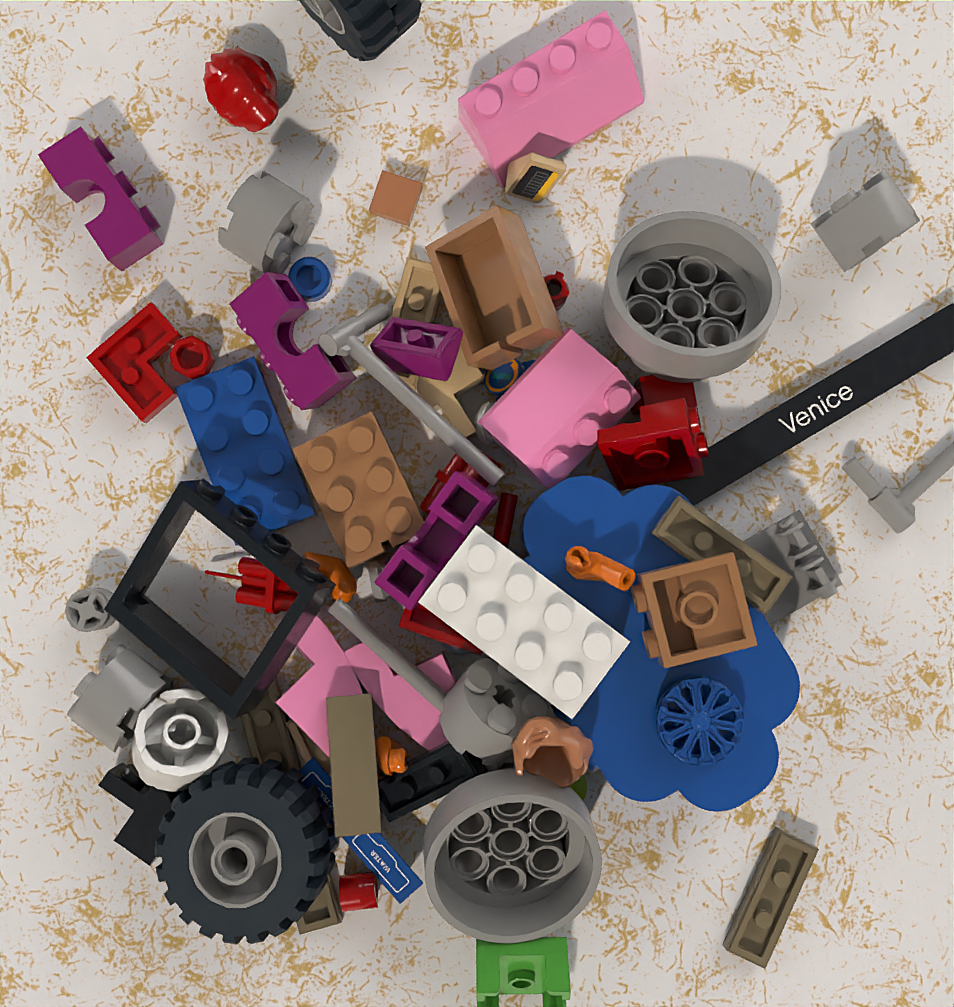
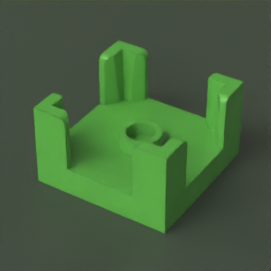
[476,937,571,1007]

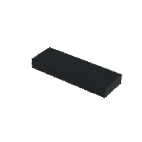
[378,741,488,823]

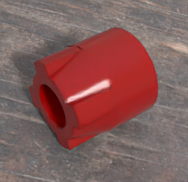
[543,271,570,311]
[339,872,379,912]

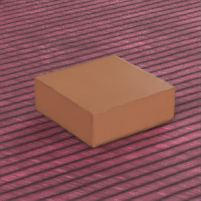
[369,170,423,227]

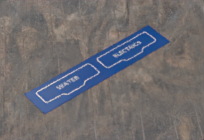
[299,757,423,904]

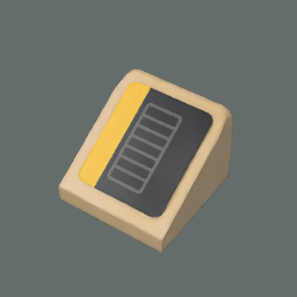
[505,152,567,203]

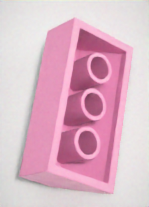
[458,10,644,189]

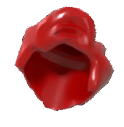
[203,46,279,132]

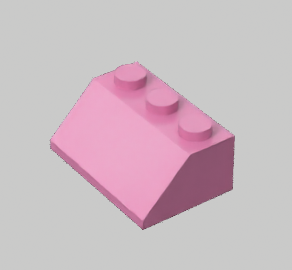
[478,327,641,490]

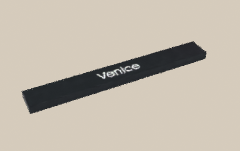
[664,303,954,506]

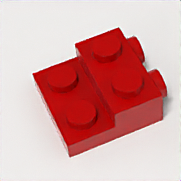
[597,398,709,491]

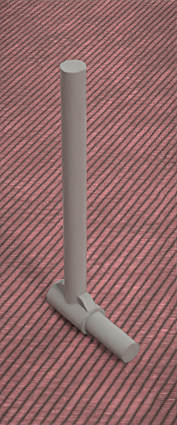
[319,303,505,487]
[842,442,954,534]
[328,598,506,773]

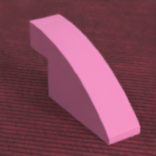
[276,615,363,757]
[343,642,457,750]

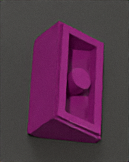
[370,317,463,381]

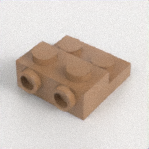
[631,552,758,668]

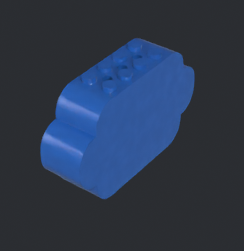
[520,476,800,812]

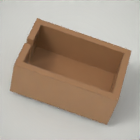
[425,205,565,370]
[292,411,425,568]

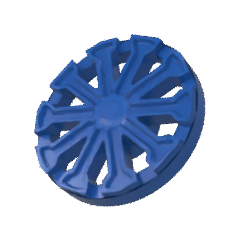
[655,676,745,766]

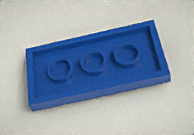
[174,356,318,546]

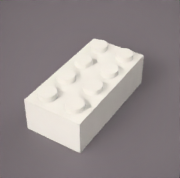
[418,525,630,719]

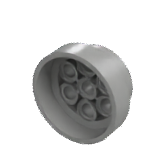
[602,211,781,383]
[423,763,602,943]

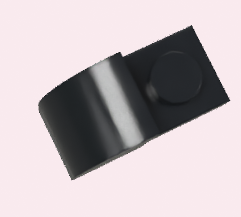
[98,762,182,866]

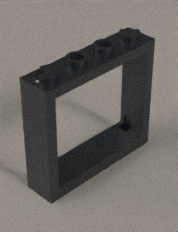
[104,478,336,720]

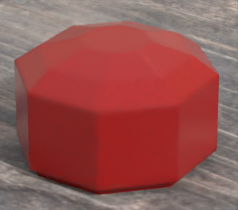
[169,335,215,380]

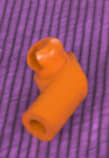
[565,546,635,591]
[303,551,357,603]
[375,736,409,775]

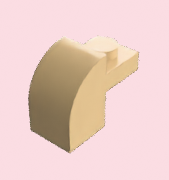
[417,346,483,440]

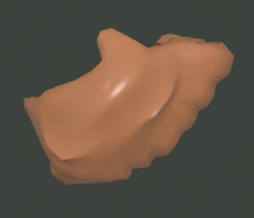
[511,716,593,788]

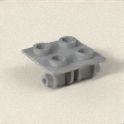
[743,510,842,625]

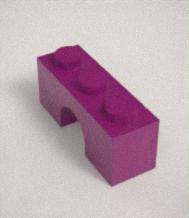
[37,126,163,271]
[229,272,357,411]
[374,471,500,611]

